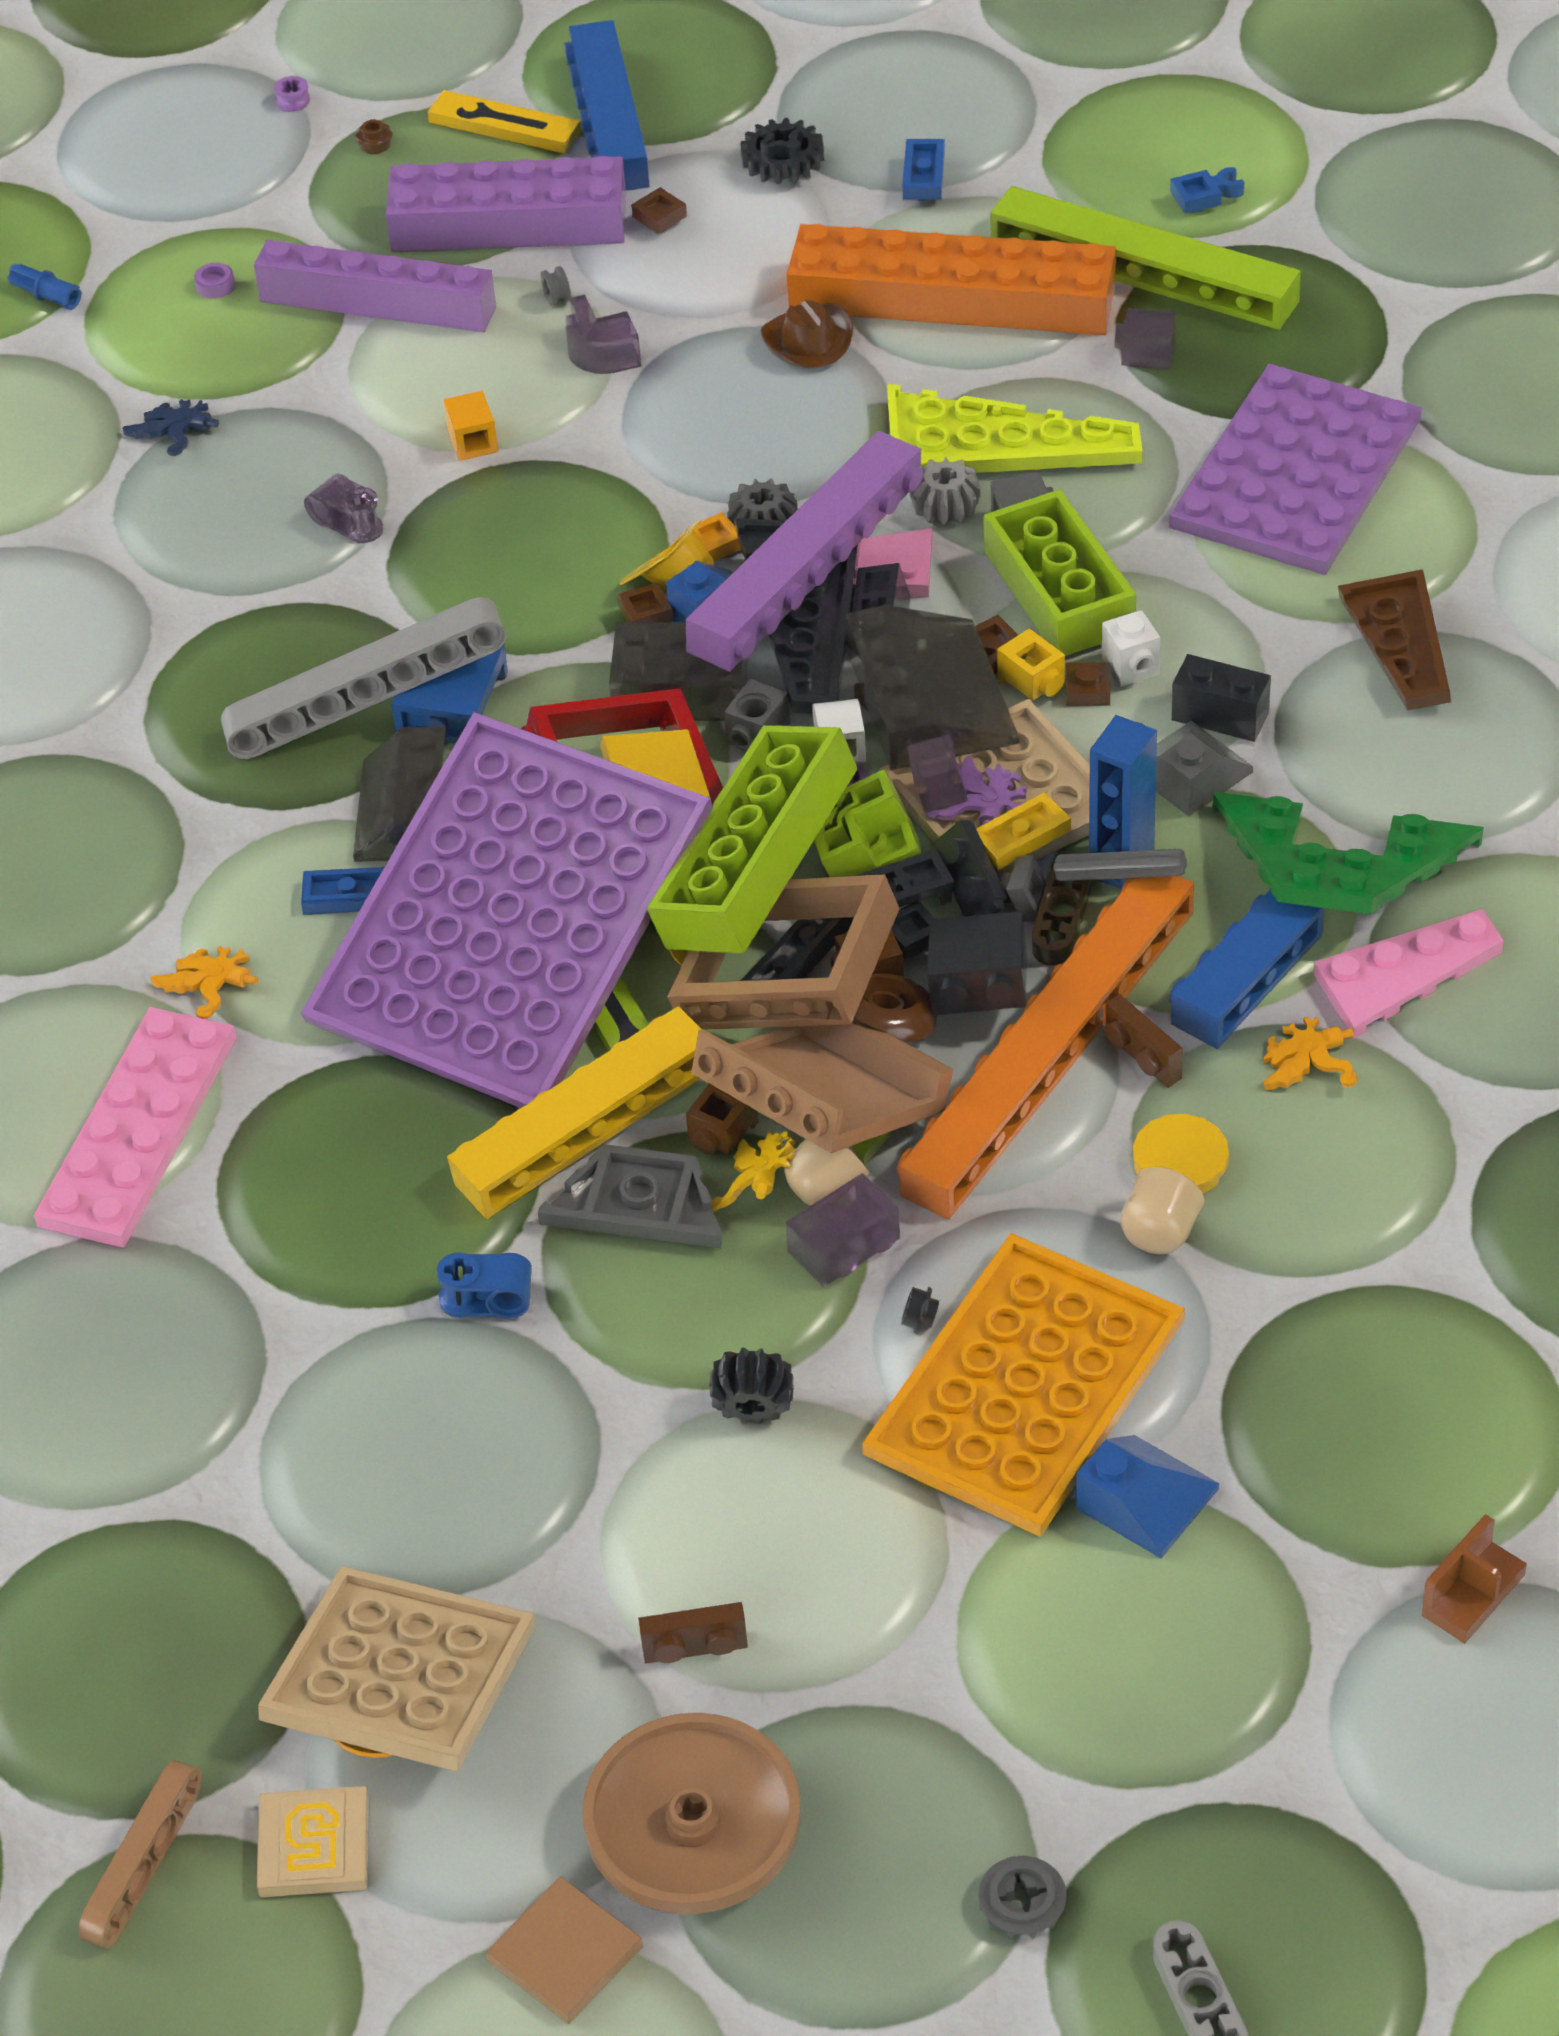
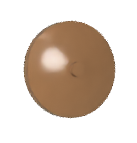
[583,1713,801,1914]

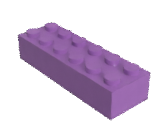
[386,156,626,252]

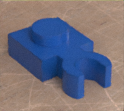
[1170,167,1244,214]

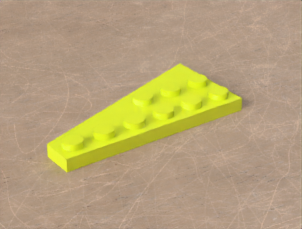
[887,383,1143,473]

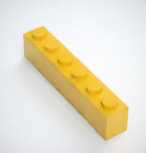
[447,1006,702,1220]

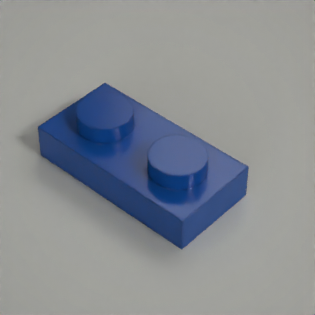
[902,139,945,201]

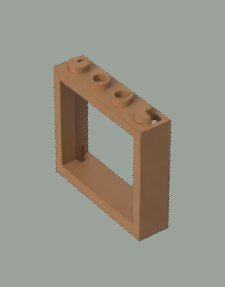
[667,874,900,1030]

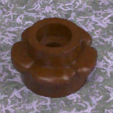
[355,119,393,154]

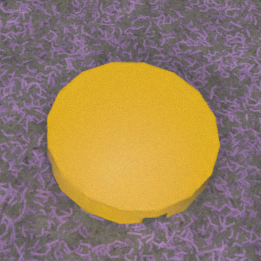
[1133,1113,1229,1194]

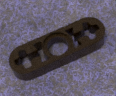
[1032,859,1092,965]

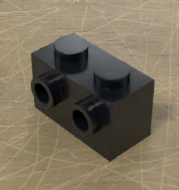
[1171,654,1271,742]

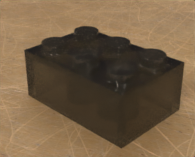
[609,622,748,721]

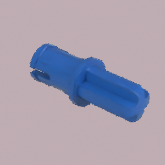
[7,264,82,310]

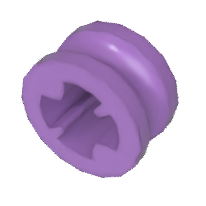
[274,76,310,112]

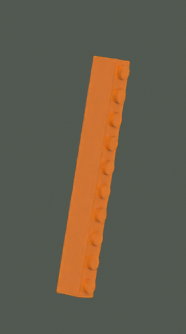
[897,876,1194,1220]

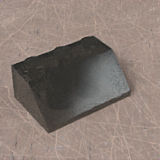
[353,727,450,862]

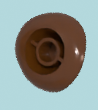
[761,300,853,368]
[831,973,937,1042]

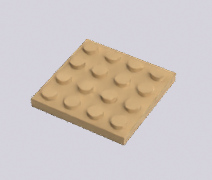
[879,699,1090,874]
[258,1566,535,1772]

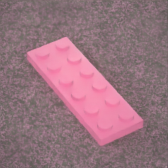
[34,1007,237,1248]

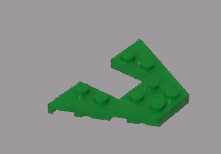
[1212,792,1484,914]

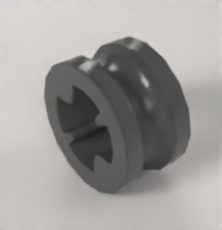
[540,266,571,306]

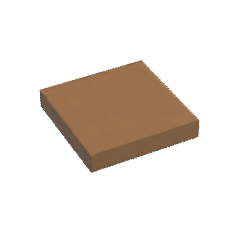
[486,1876,643,2024]

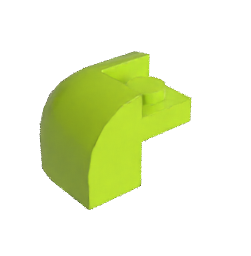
[814,769,922,877]

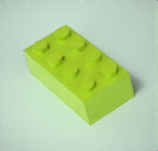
[984,489,1136,656]

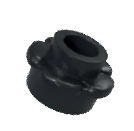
[901,1286,939,1333]

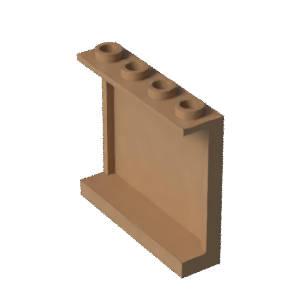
[691,1005,953,1153]

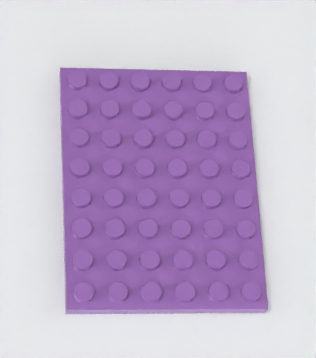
[301,712,713,1108]

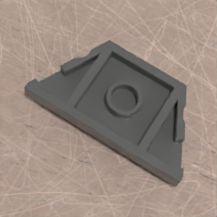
[538,1144,722,1248]

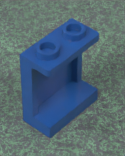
[391,644,508,743]

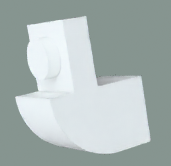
[812,699,866,767]

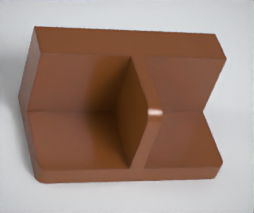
[1421,1514,1527,1644]

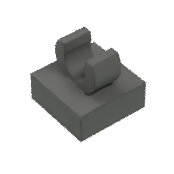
[997,856,1046,921]

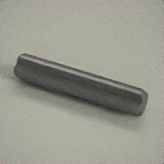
[1054,848,1187,882]

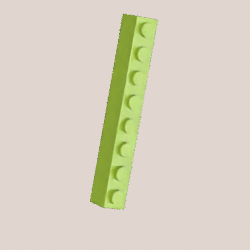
[990,185,1301,330]

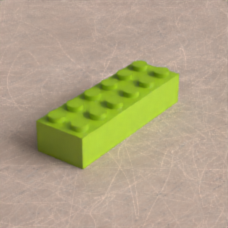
[647,725,858,954]

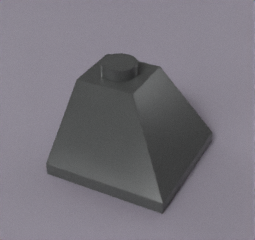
[1156,721,1253,816]

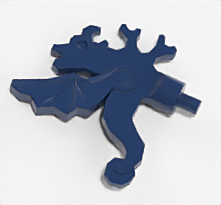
[122,399,219,456]

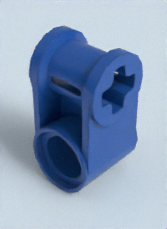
[436,1253,532,1318]

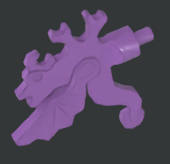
[925,756,1027,826]

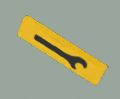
[427,90,581,154]

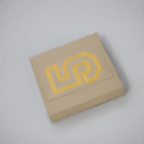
[257,1786,369,1898]

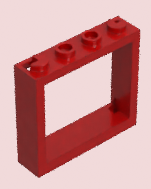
[521,689,723,805]

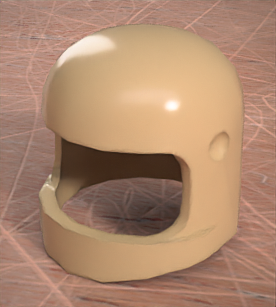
[784,1139,871,1210]
[1121,1167,1205,1255]

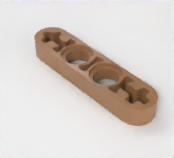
[78,1760,202,1949]

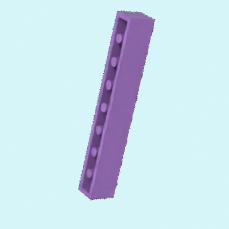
[686,430,923,672]

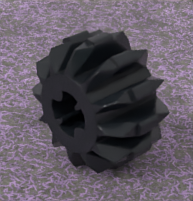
[709,1347,794,1424]

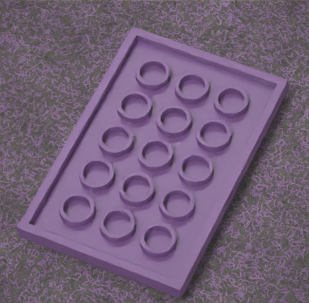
[1169,363,1422,575]

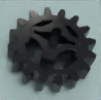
[740,118,824,184]

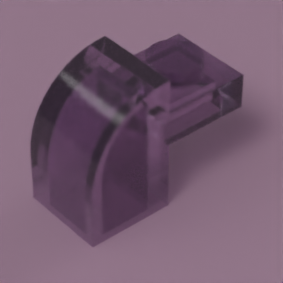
[565,294,641,374]

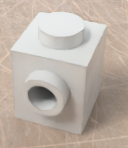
[1102,610,1161,688]

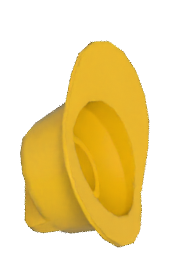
[618,520,714,591]

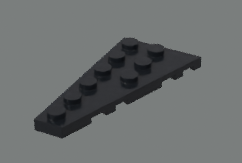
[735,519,861,714]

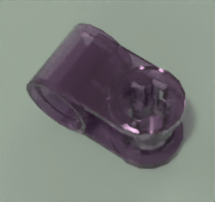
[304,473,384,543]

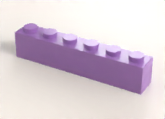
[254,240,496,332]

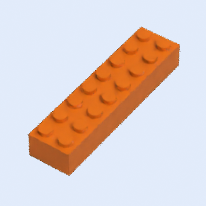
[787,224,1116,335]

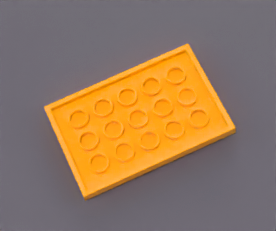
[862,1233,1185,1537]

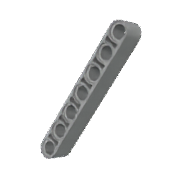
[221,597,506,759]

